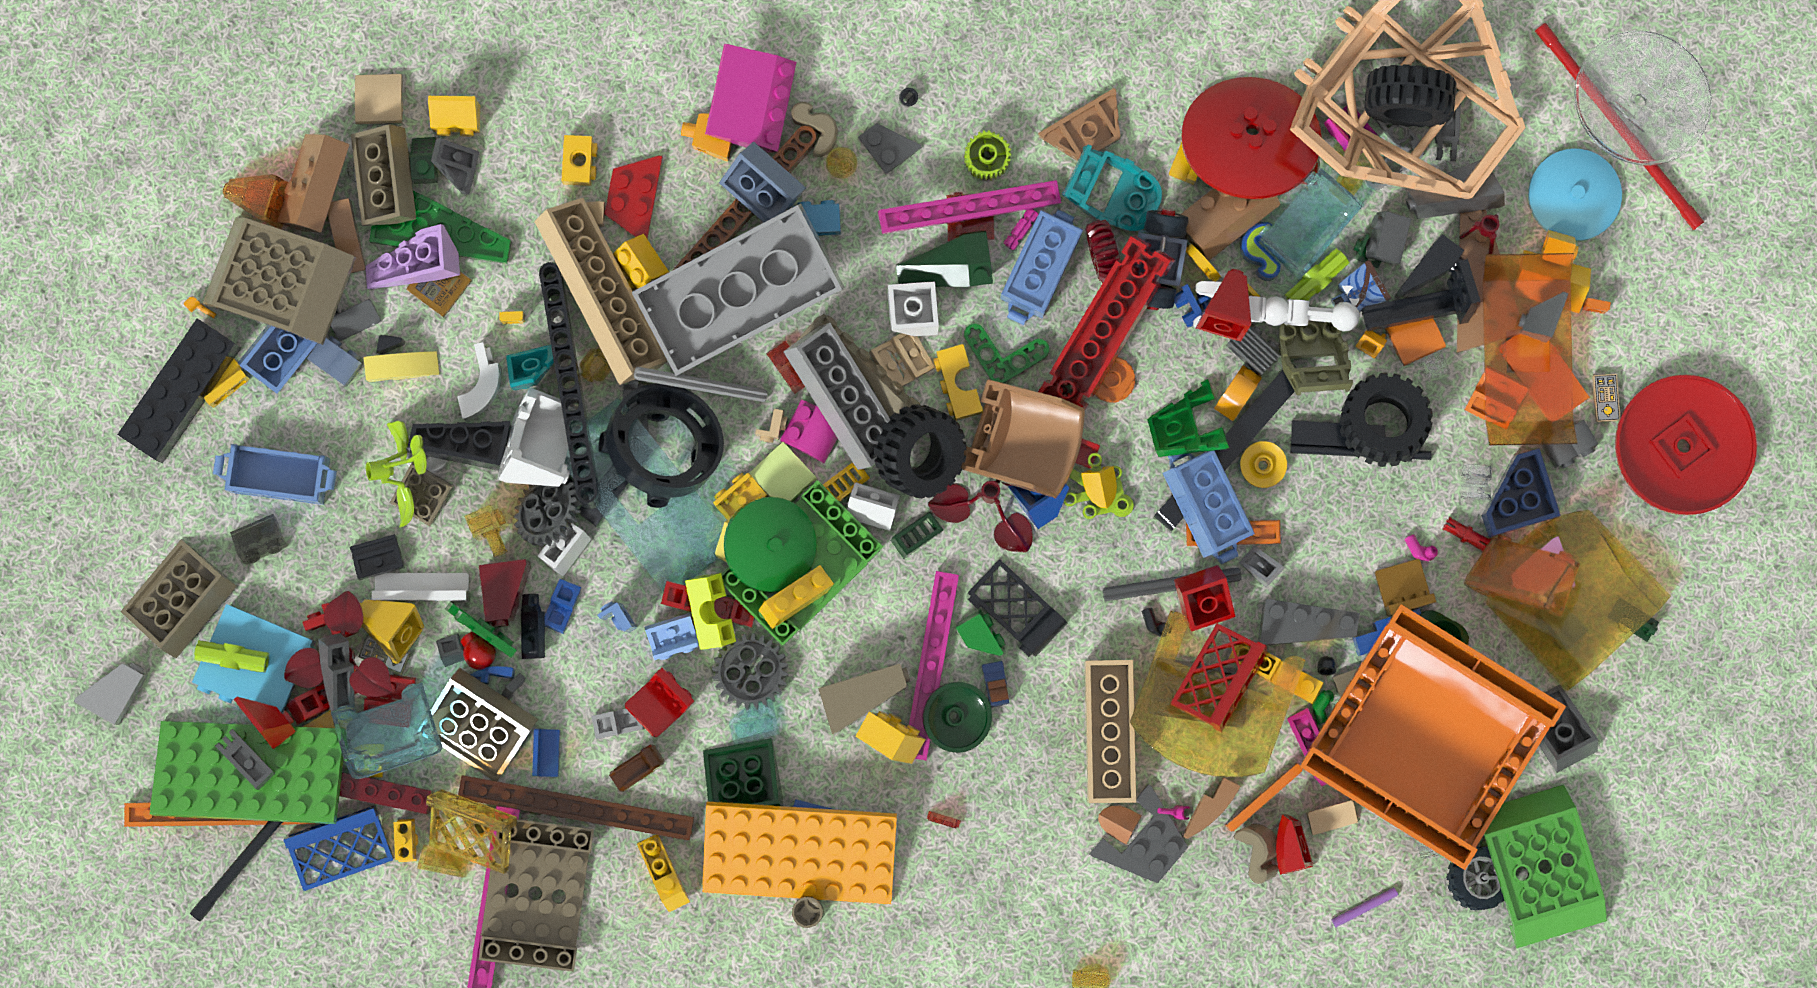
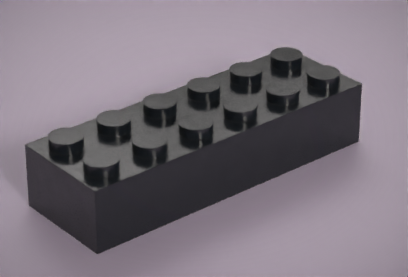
[117,318,241,464]

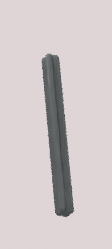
[1102,567,1242,601]

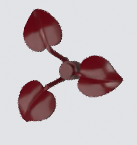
[928,478,1033,553]
[284,591,392,697]

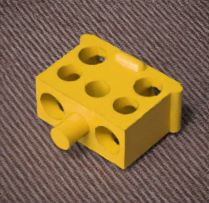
[393,819,418,862]

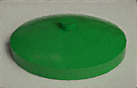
[724,497,817,592]

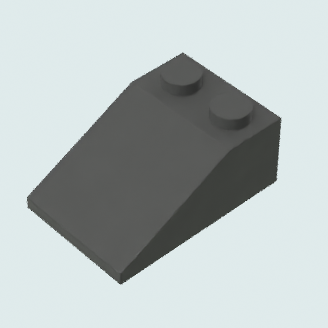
[1539,685,1598,773]

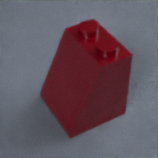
[479,559,531,628]

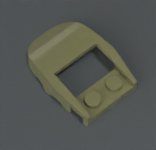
[1278,321,1353,395]

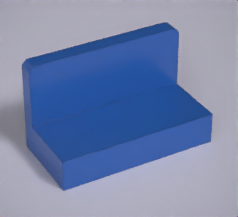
[532,729,560,777]

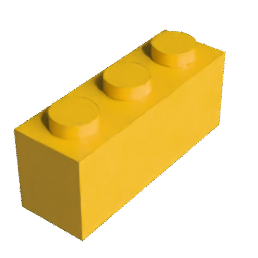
[759,565,834,629]

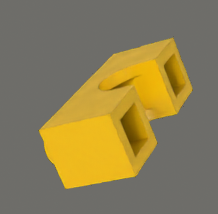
[933,344,983,421]

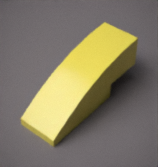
[363,351,440,382]

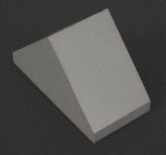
[1239,546,1284,587]

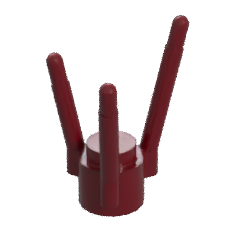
[1459,214,1500,256]

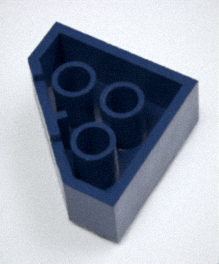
[1481,448,1561,538]

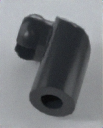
[1141,608,1172,637]

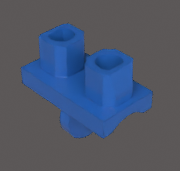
[1174,284,1212,328]

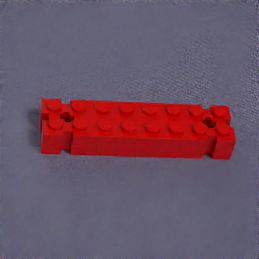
[1038,235,1175,410]

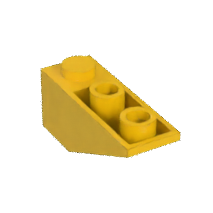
[637,834,690,912]

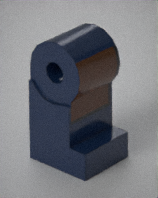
[981,661,1010,707]

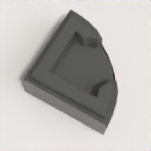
[501,673,526,700]

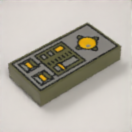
[358,635,411,675]

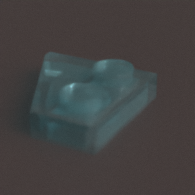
[729,699,780,745]

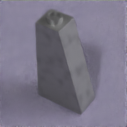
[1405,160,1505,219]

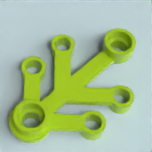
[1063,453,1134,520]

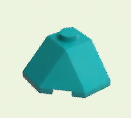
[506,344,554,391]

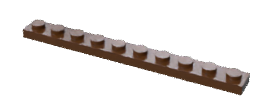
[457,775,694,841]

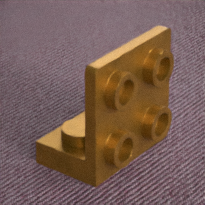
[1375,559,1436,616]

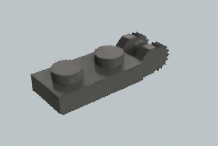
[1435,104,1461,162]

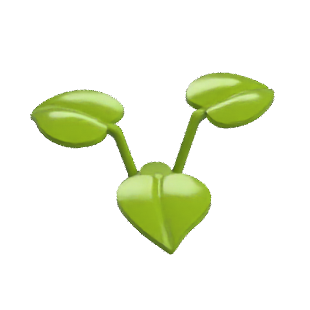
[366,421,427,527]

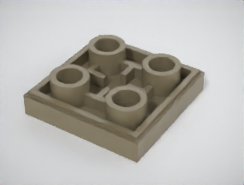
[390,462,454,527]

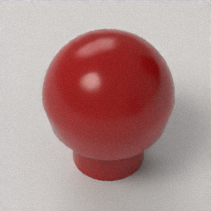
[461,632,496,670]

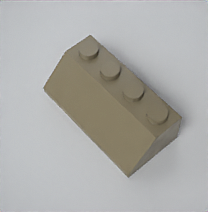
[351,124,416,226]

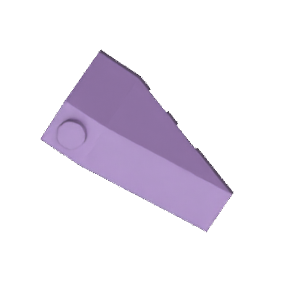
[366,224,460,289]

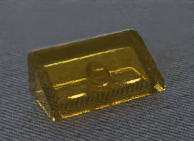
[417,845,470,878]

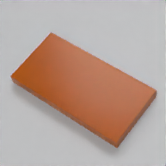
[1497,334,1590,424]

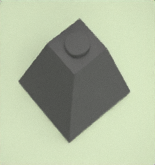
[1518,292,1568,343]

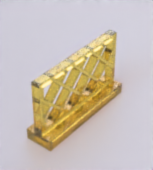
[426,789,517,874]

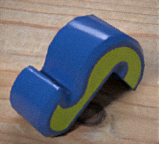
[1240,222,1281,281]

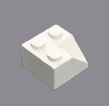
[887,282,939,336]

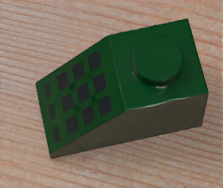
[410,137,438,184]

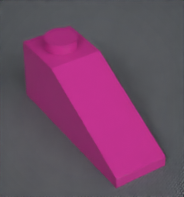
[1287,708,1326,786]

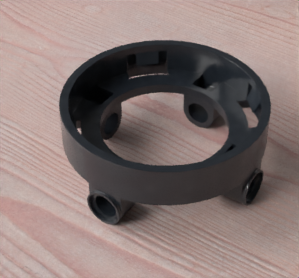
[598,383,724,508]

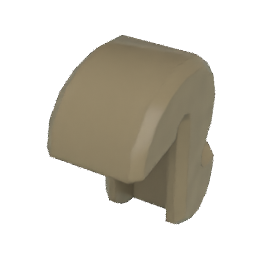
[791,102,838,157]
[1234,823,1278,884]

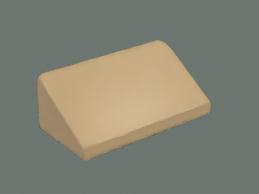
[1306,800,1358,835]

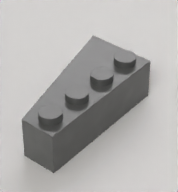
[1258,599,1360,646]

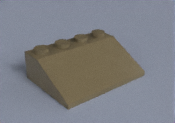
[121,539,237,658]
[418,667,538,781]

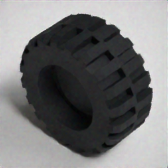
[1364,64,1457,127]
[1339,373,1433,467]
[874,404,967,499]

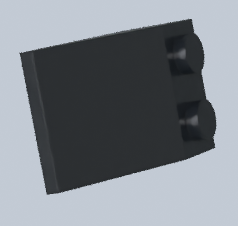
[1394,234,1465,299]

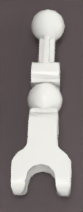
[1193,281,1360,331]

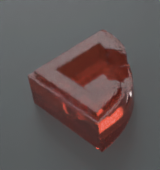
[927,811,961,829]

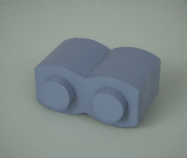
[307,336,363,387]

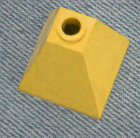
[360,599,424,664]

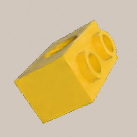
[561,135,598,186]

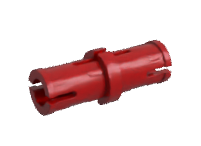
[1442,516,1491,552]

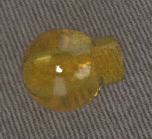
[826,147,858,179]
[1072,963,1111,988]

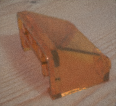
[1464,535,1580,617]

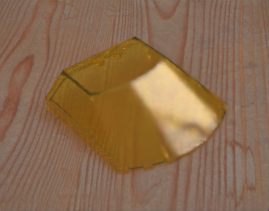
[1486,510,1671,691]

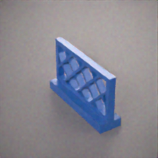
[283,805,394,891]

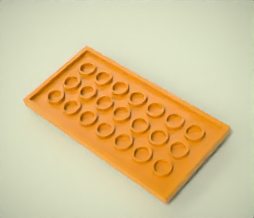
[702,801,897,904]

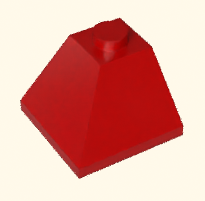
[233,696,296,749]

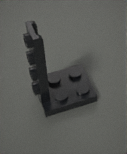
[1361,259,1481,331]

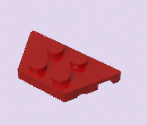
[605,155,663,239]

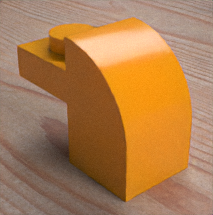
[1214,365,1262,421]

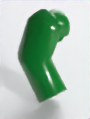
[1312,690,1334,725]

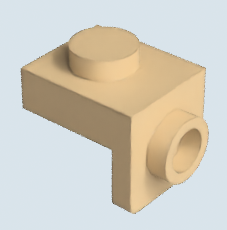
[755,409,788,443]

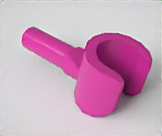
[1157,805,1190,820]

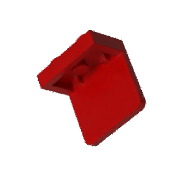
[625,668,694,738]

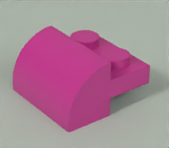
[780,399,838,463]

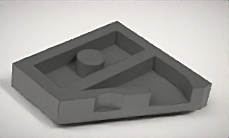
[858,123,922,174]
[431,138,479,195]

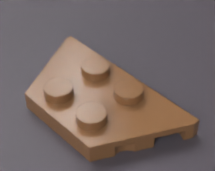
[1038,88,1120,161]

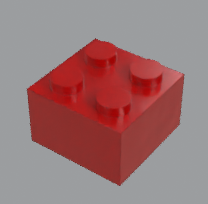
[1174,565,1236,632]

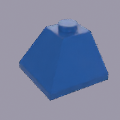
[1008,484,1069,529]

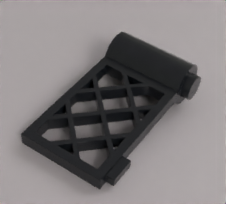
[968,559,1068,657]

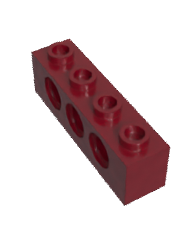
[339,772,435,814]

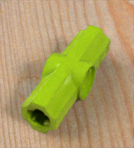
[1284,248,1350,301]
[194,640,270,673]

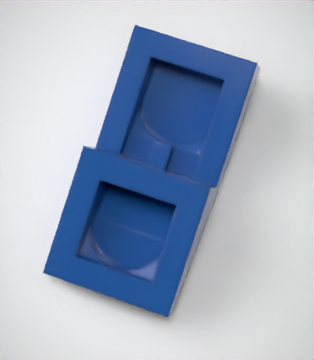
[545,579,581,634]

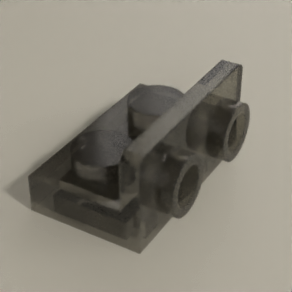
[230,514,288,565]

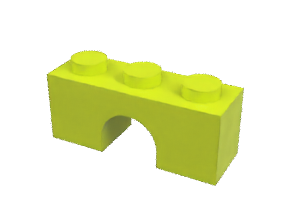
[685,573,736,649]

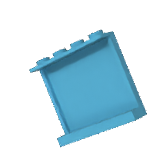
[192,604,316,713]

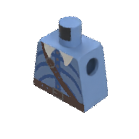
[1331,260,1391,312]

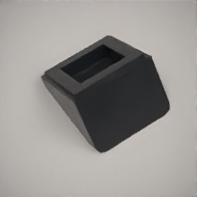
[377,335,405,355]

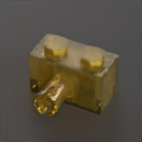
[464,505,508,557]

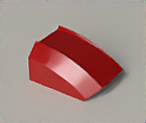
[1276,814,1314,875]

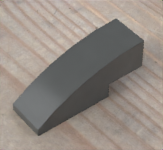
[319,633,355,713]

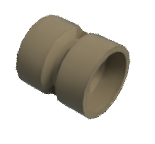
[792,897,823,928]

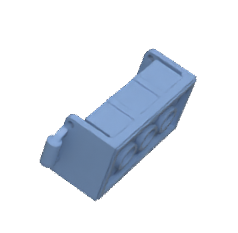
[1000,210,1083,325]
[213,444,337,505]
[1162,450,1255,564]

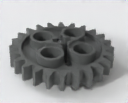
[513,478,581,547]
[712,634,789,710]

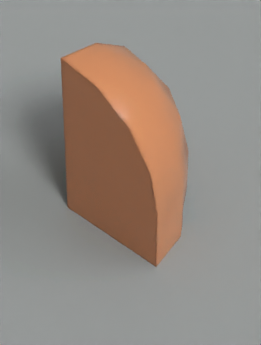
[1098,806,1142,844]

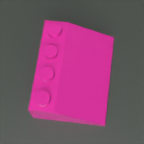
[705,44,797,153]

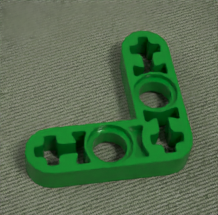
[964,324,1049,383]

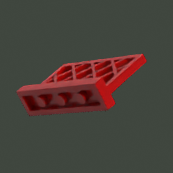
[1171,623,1268,733]

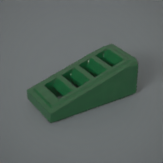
[890,512,943,559]

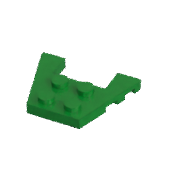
[1147,379,1229,457]
[445,601,517,658]

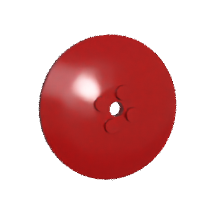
[1181,77,1322,199]
[1615,375,1757,515]

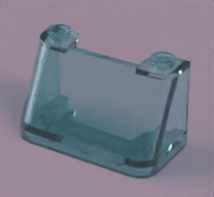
[1259,168,1364,280]
[331,683,443,779]

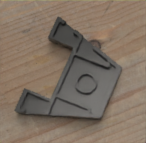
[1089,784,1188,883]

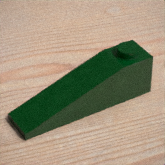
[896,231,993,287]

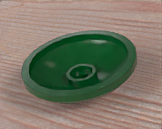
[923,682,992,753]

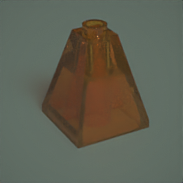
[223,174,288,230]

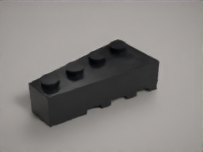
[408,421,511,471]

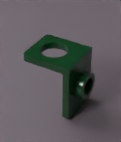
[1353,233,1381,268]

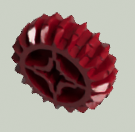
[1085,220,1120,283]

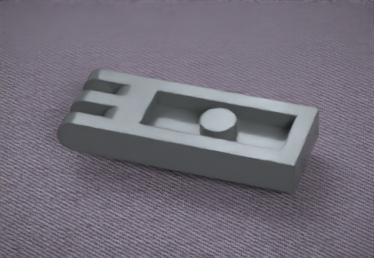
[215,729,275,790]

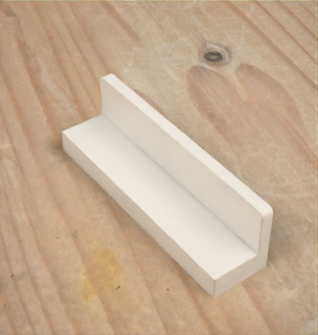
[372,573,469,601]

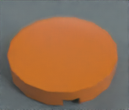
[1095,357,1135,403]

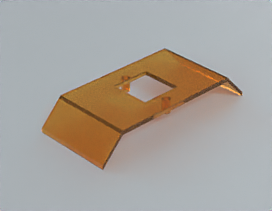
[1483,253,1578,446]

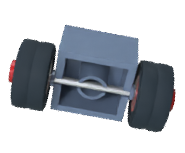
[1137,208,1188,310]

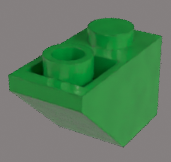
[956,609,1006,656]

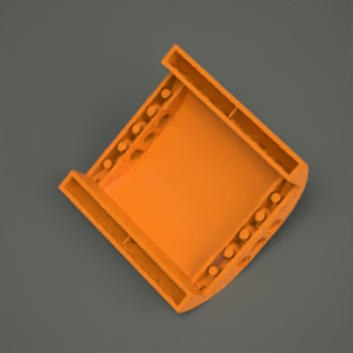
[1300,604,1566,870]

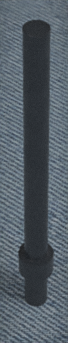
[1290,444,1432,462]

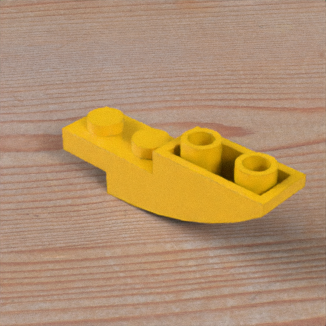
[1228,643,1324,704]

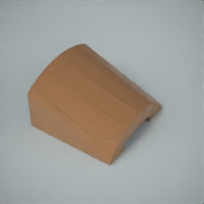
[961,379,1085,498]

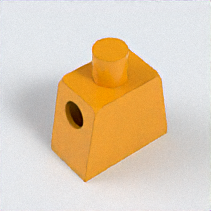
[681,113,732,161]

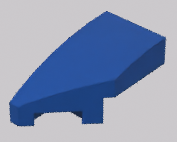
[470,666,515,685]

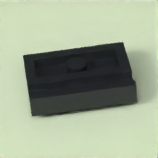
[350,534,405,581]

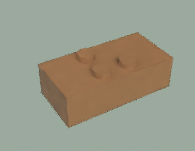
[277,134,350,233]
[1181,188,1280,261]

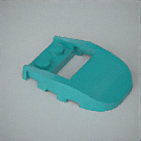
[1061,145,1162,231]

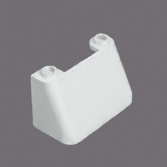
[497,387,581,487]

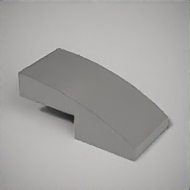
[591,709,645,739]

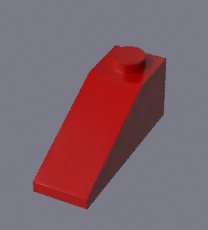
[287,669,358,726]

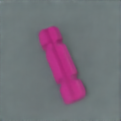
[1004,209,1039,250]

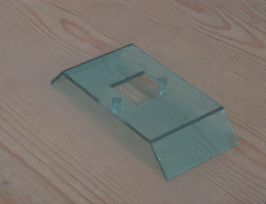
[564,397,723,592]

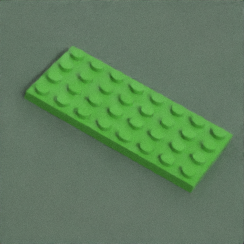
[149,721,346,824]

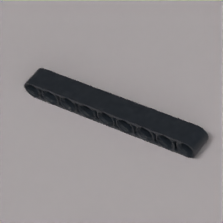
[1154,363,1297,531]

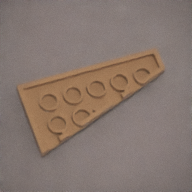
[1457,210,1521,353]

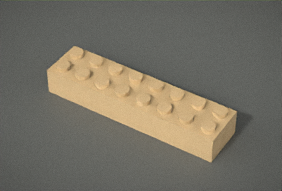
[534,198,668,385]

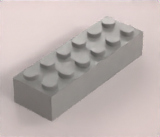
[783,323,890,470]

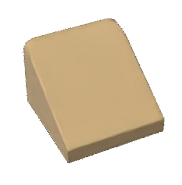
[586,201,605,227]

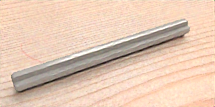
[634,367,767,402]

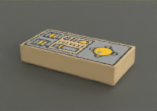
[1592,374,1620,422]

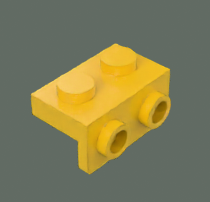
[713,472,768,520]

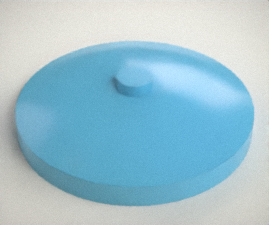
[1528,148,1622,241]

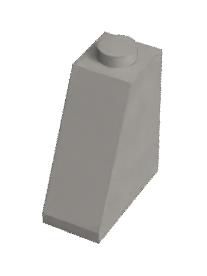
[74,662,147,725]

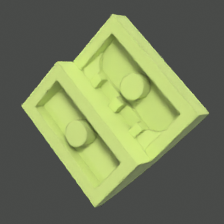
[749,442,817,502]

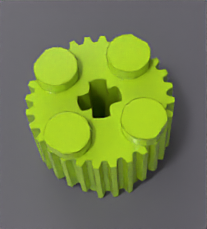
[964,130,1011,181]

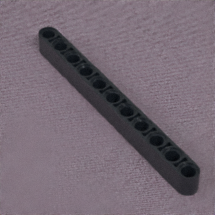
[539,262,601,509]

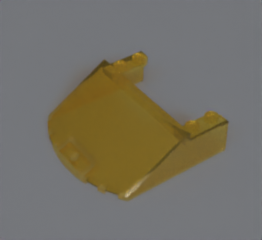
[1130,610,1306,777]

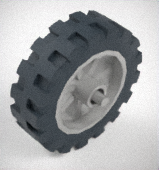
[1446,846,1505,911]

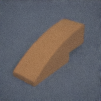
[328,198,366,273]
[1182,778,1241,839]

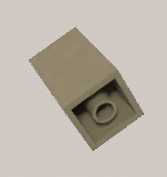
[818,663,910,735]

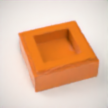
[1582,298,1611,314]

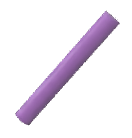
[1331,887,1398,928]

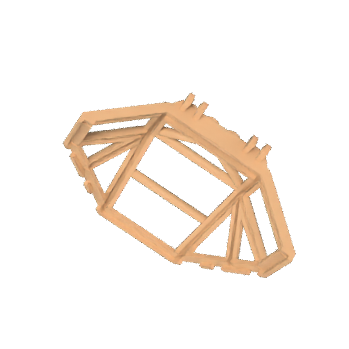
[1290,0,1526,199]

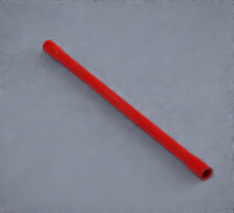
[1535,22,1704,230]

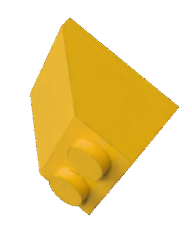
[428,96,480,137]

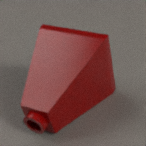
[1195,269,1251,342]

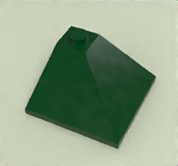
[703,738,784,806]

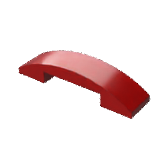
[661,581,754,627]

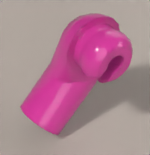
[1404,534,1438,561]

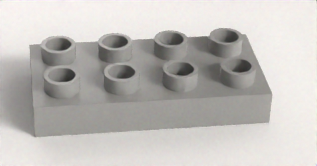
[632,204,845,376]

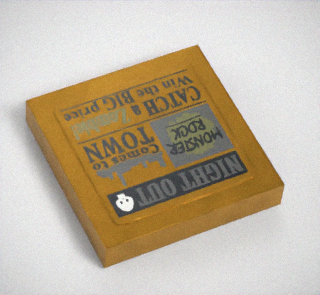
[406,272,472,318]

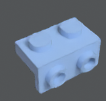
[645,613,699,660]

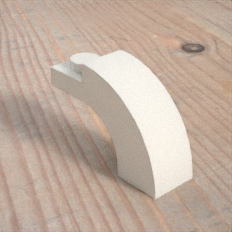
[457,342,501,421]

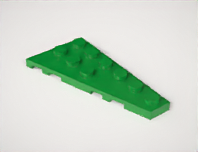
[369,191,512,264]

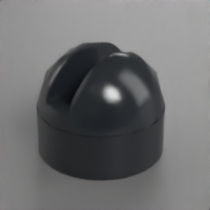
[899,88,918,107]
[1317,656,1336,676]

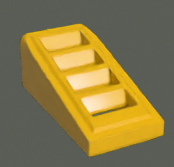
[823,462,870,502]

